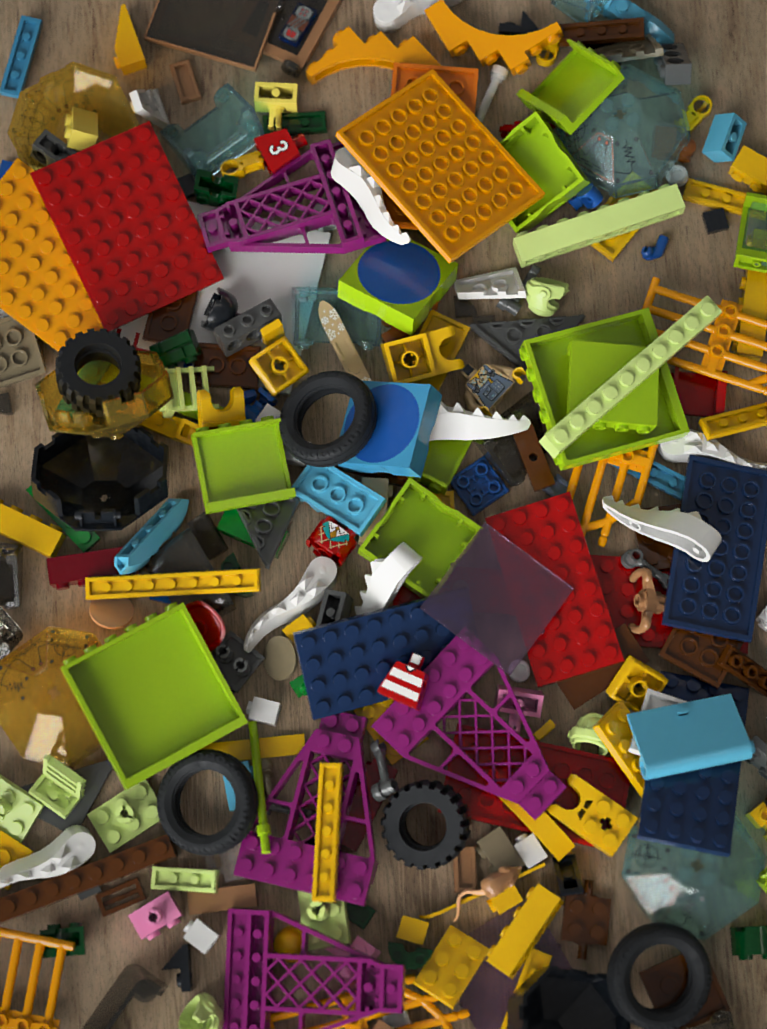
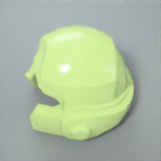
[525,277,570,317]
[567,712,609,756]
[178,993,224,1029]

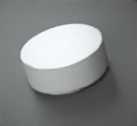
[666,165,689,187]
[508,660,531,683]

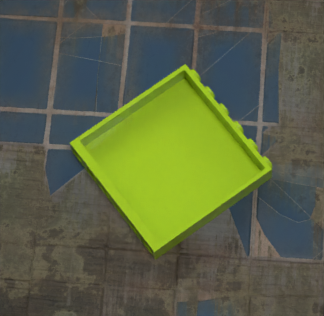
[519,308,690,471]
[60,602,248,790]

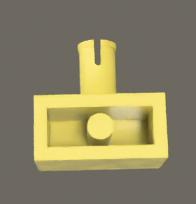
[254,82,299,131]
[64,107,98,152]

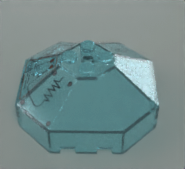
[555,64,691,198]
[621,814,766,940]

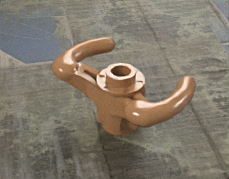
[628,567,666,634]

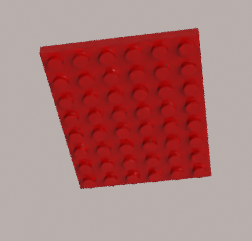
[30,121,224,332]

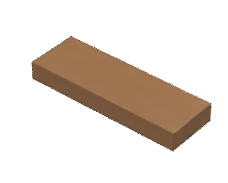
[187,883,258,915]

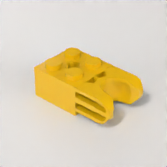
[380,326,465,383]
[197,386,246,430]
[546,774,638,857]

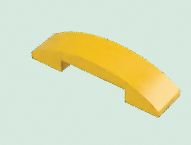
[116,398,199,446]
[498,796,575,861]

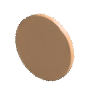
[89,598,134,629]

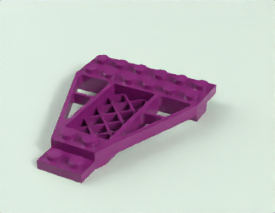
[197,139,386,254]
[371,627,567,821]
[233,712,379,907]
[223,908,405,1029]

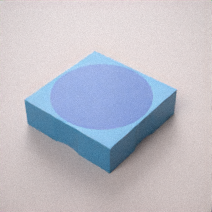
[338,381,442,477]

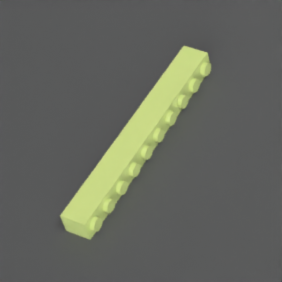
[539,295,723,458]

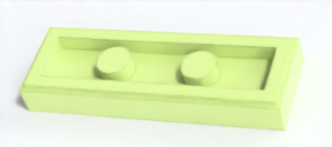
[151,866,220,893]

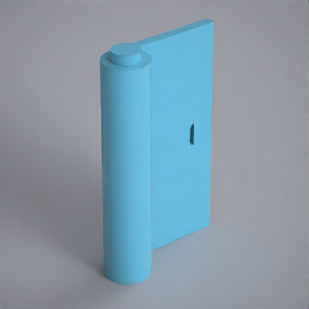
[626,694,755,780]

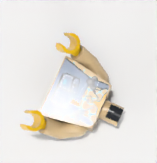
[461,364,526,417]

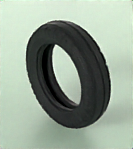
[279,371,377,467]
[157,749,258,856]
[607,922,712,1029]

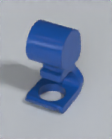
[568,183,604,211]
[245,387,278,422]

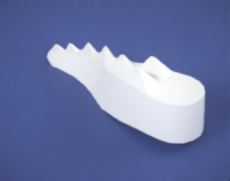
[373,0,464,33]
[331,147,412,245]
[429,401,531,441]
[658,429,767,471]
[602,495,722,562]
[354,542,423,616]
[243,556,337,653]
[0,825,96,890]

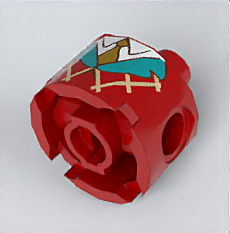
[306,516,357,567]

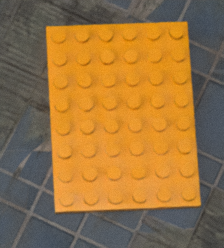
[335,69,545,264]
[0,158,104,352]

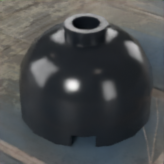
[201,288,240,332]

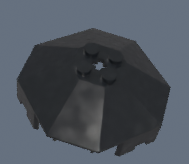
[31,415,170,531]
[507,965,631,1029]

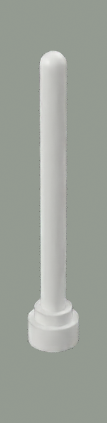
[476,65,509,123]

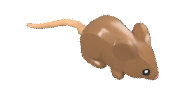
[453,866,522,922]

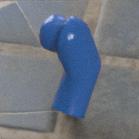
[641,235,669,261]

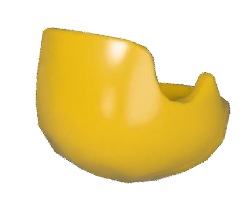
[273,926,302,964]

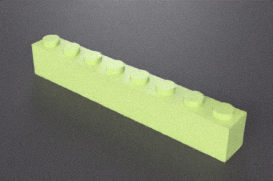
[513,183,686,268]

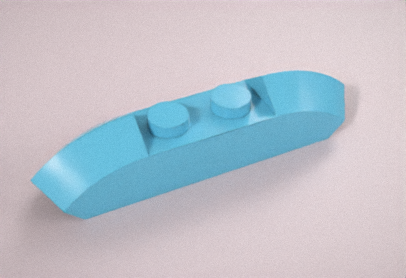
[584,0,675,44]
[114,498,189,575]

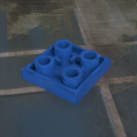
[450,456,509,516]

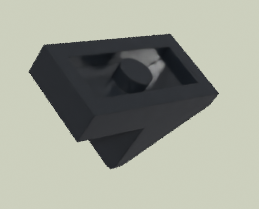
[498,11,539,36]
[553,854,584,897]
[162,944,193,992]

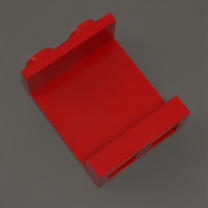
[671,366,728,417]

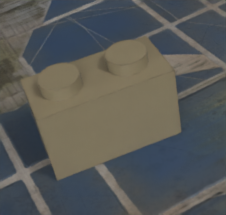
[476,826,526,873]

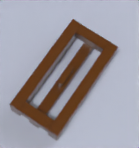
[95,878,147,917]

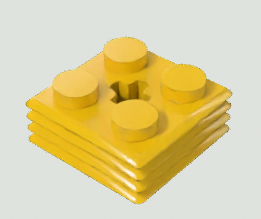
[249,336,309,396]
[606,655,668,712]

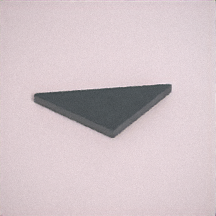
[469,314,586,371]
[236,497,300,570]
[21,759,113,831]

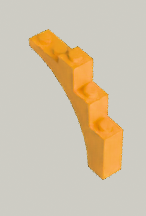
[424,0,563,76]
[306,26,441,85]

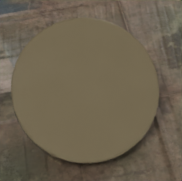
[263,636,298,681]

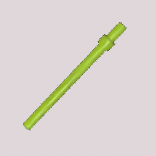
[248,721,271,854]

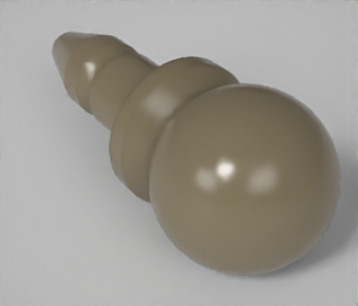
[261,758,274,796]

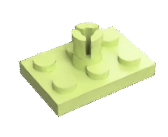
[0,774,45,843]
[87,779,160,853]
[297,890,352,951]

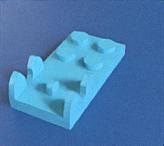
[292,465,386,537]

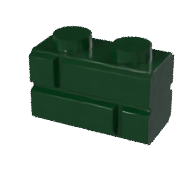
[149,329,203,371]

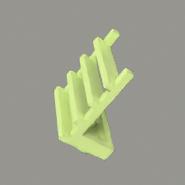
[155,365,219,418]
[28,754,86,819]

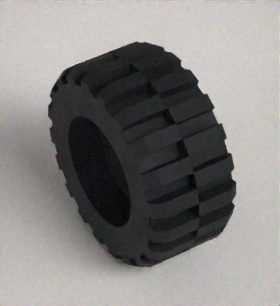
[55,328,141,417]
[381,779,472,870]

